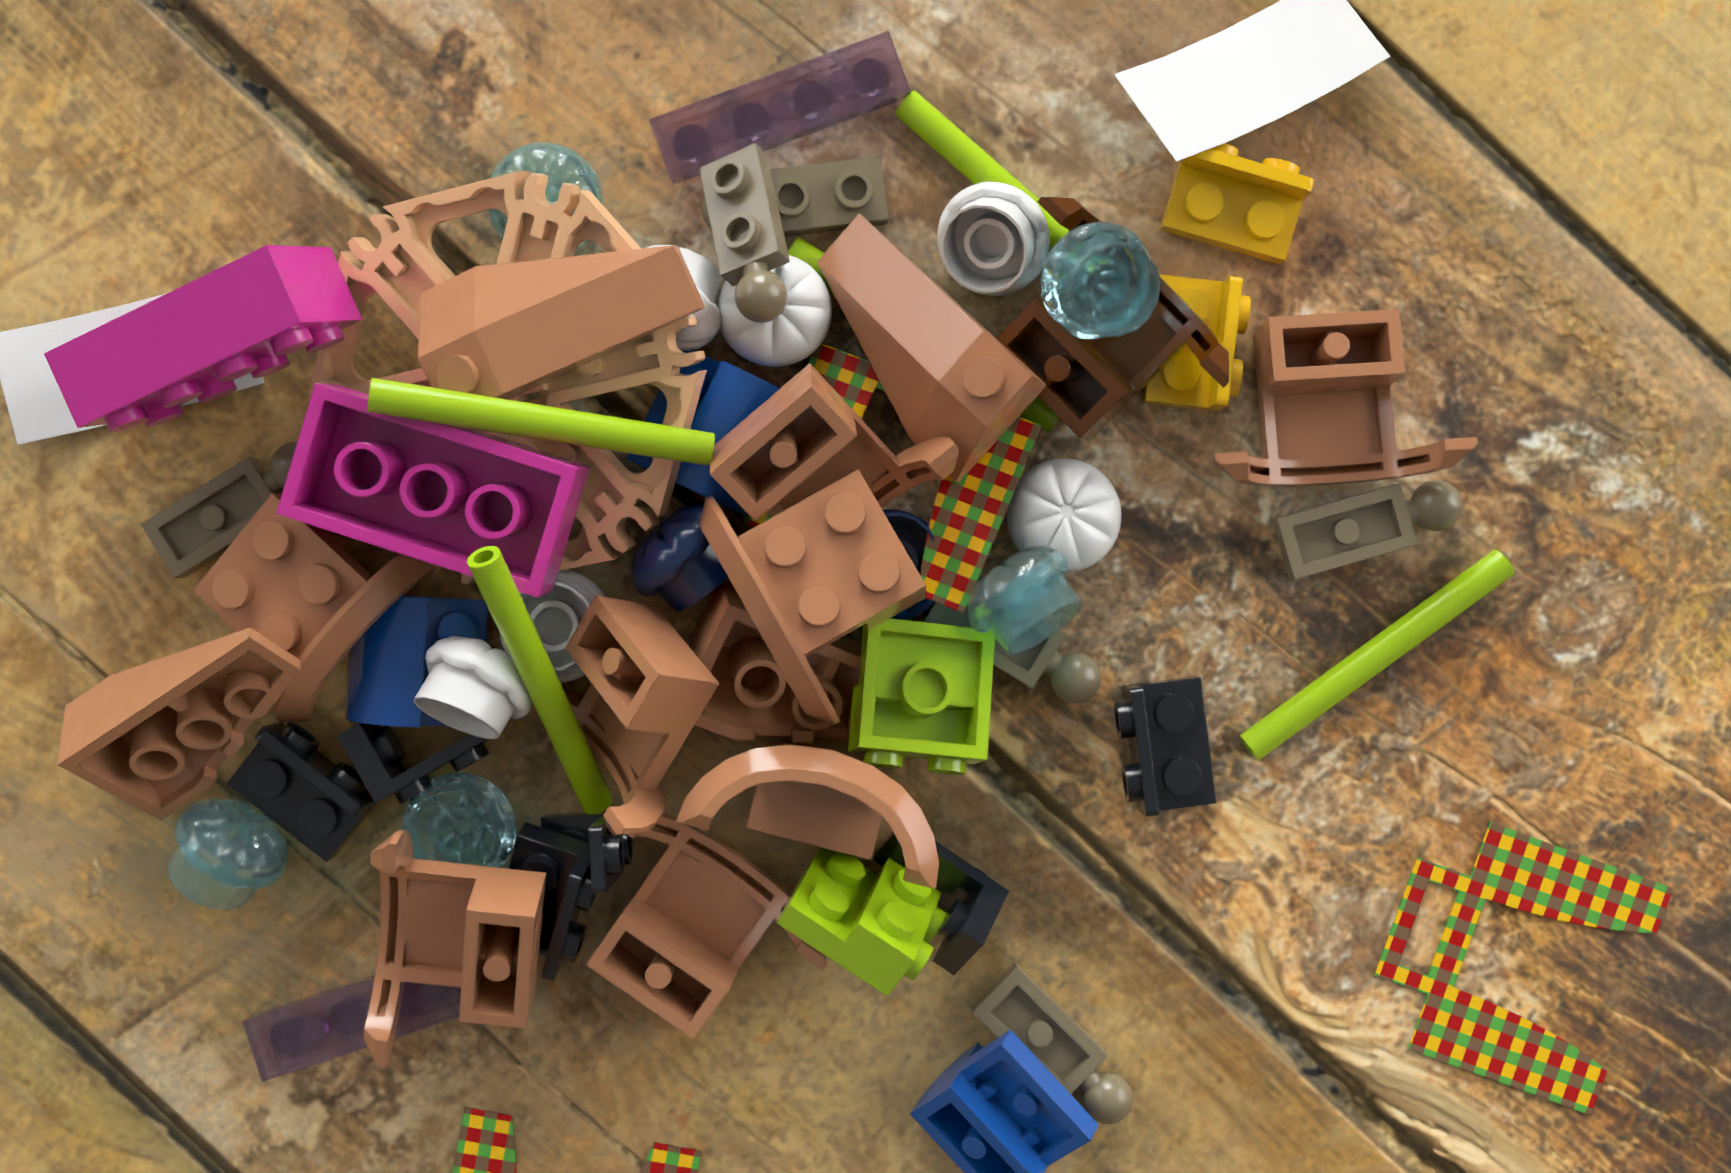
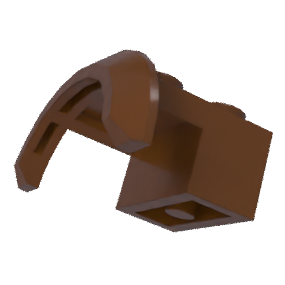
[996,197,1229,439]

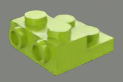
[848,618,996,775]
[776,847,947,997]

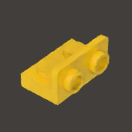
[1160,143,1314,265]
[1142,274,1251,412]

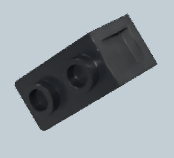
[337,723,490,805]
[540,811,633,893]
[874,832,1009,975]

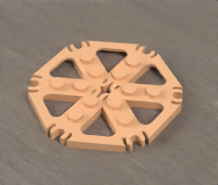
[308,170,707,585]

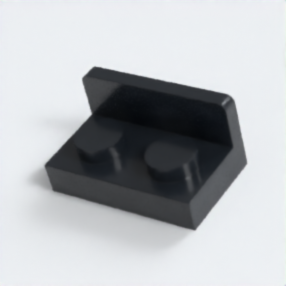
[1114,676,1216,817]
[227,722,376,862]
[509,822,597,981]

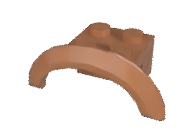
[1213,309,1478,487]
[710,363,959,521]
[699,469,926,725]
[193,493,439,723]
[531,595,720,836]
[676,740,939,888]
[586,812,826,1040]
[364,830,546,1068]

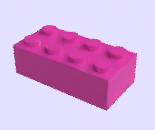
[44,245,363,433]
[276,383,591,598]

